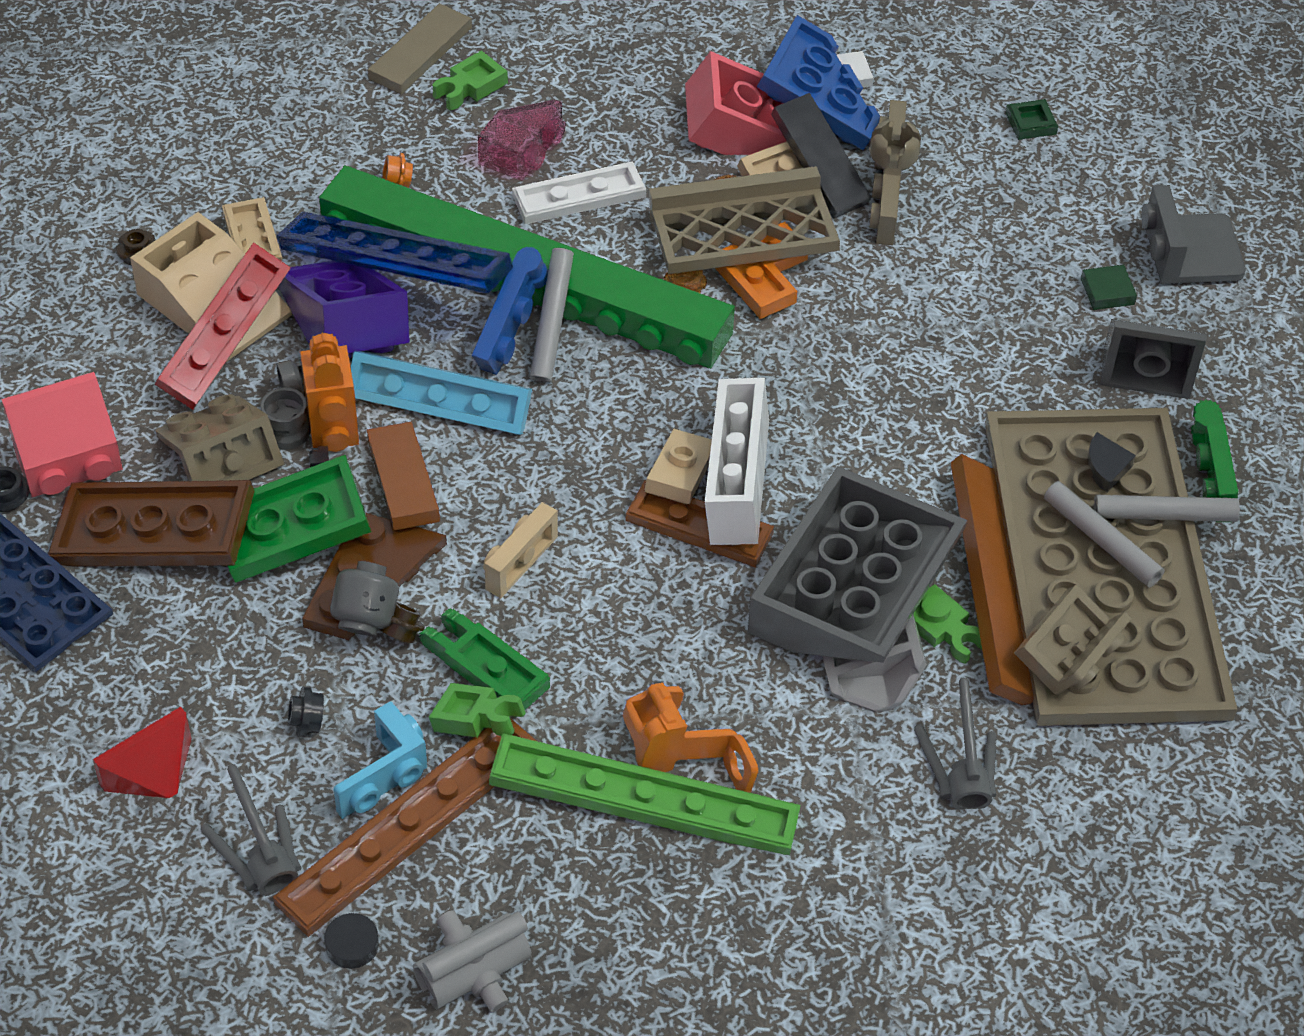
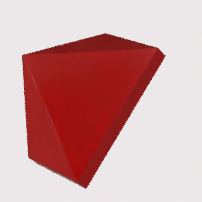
[93,706,192,798]

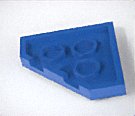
[757,15,880,151]

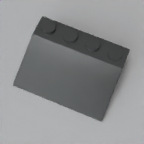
[748,466,967,663]

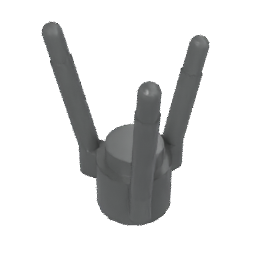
[914,677,997,810]
[201,764,302,896]

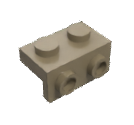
[1014,584,1132,695]

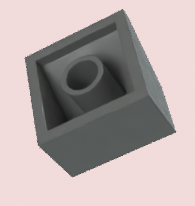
[1100,319,1207,399]

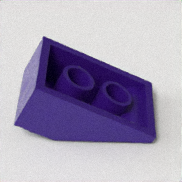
[279,257,410,358]

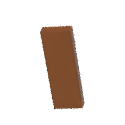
[367,421,440,531]
[626,480,774,568]

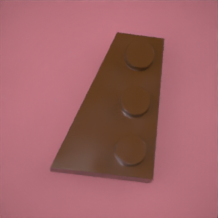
[302,513,447,640]

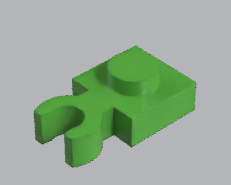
[432,51,508,110]
[913,584,982,664]
[429,683,526,738]

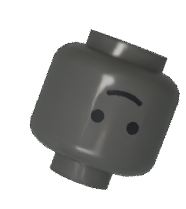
[330,561,399,636]

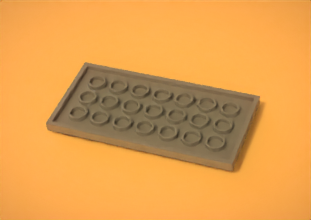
[985,408,1238,726]

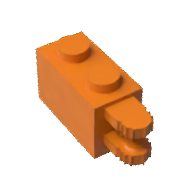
[300,332,359,452]

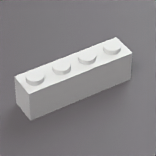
[705,378,769,545]

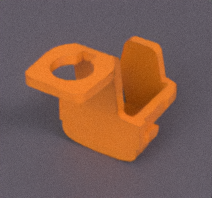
[623,682,758,793]

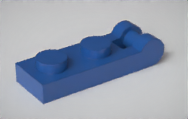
[472,247,548,375]

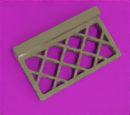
[649,166,840,274]

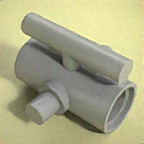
[413,910,532,1012]

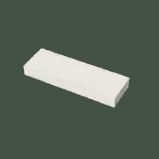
[512,161,646,224]

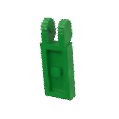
[1191,399,1238,522]
[419,608,550,718]

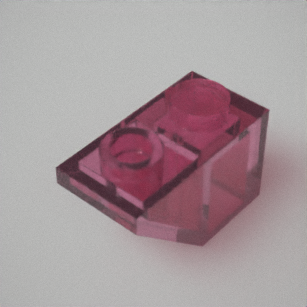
[478,99,566,181]

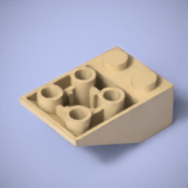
[130,212,292,362]

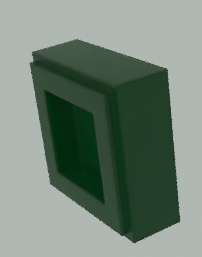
[1005,99,1059,140]
[1081,264,1137,310]

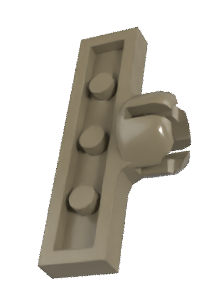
[869,100,921,246]

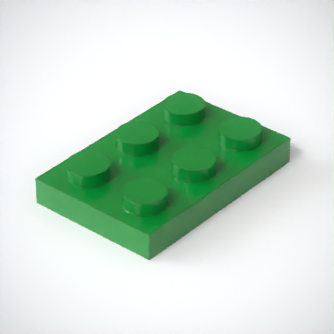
[228,454,372,583]

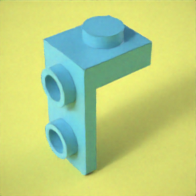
[333,701,427,819]

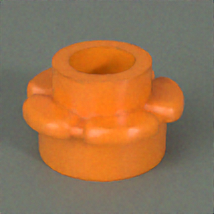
[382,153,413,188]

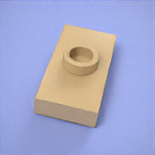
[222,197,283,262]
[645,429,712,504]

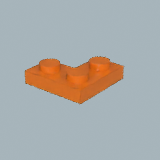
[715,221,808,319]

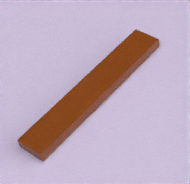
[951,454,1034,705]
[273,718,538,937]

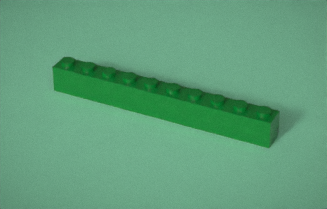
[319,165,735,369]

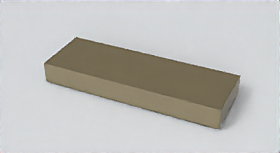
[368,3,472,95]

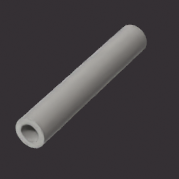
[529,248,574,382]
[1044,481,1165,588]
[1093,495,1240,522]

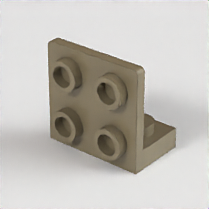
[155,394,285,481]

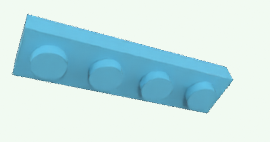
[351,351,532,435]

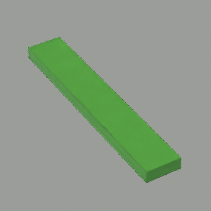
[489,733,801,855]

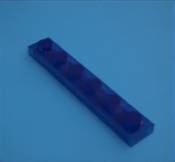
[276,211,513,294]

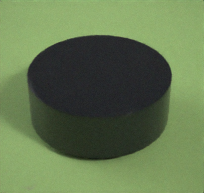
[324,913,379,969]

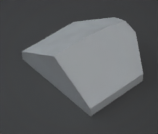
[822,615,927,712]

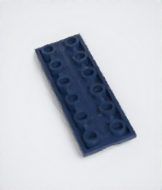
[0,513,113,672]

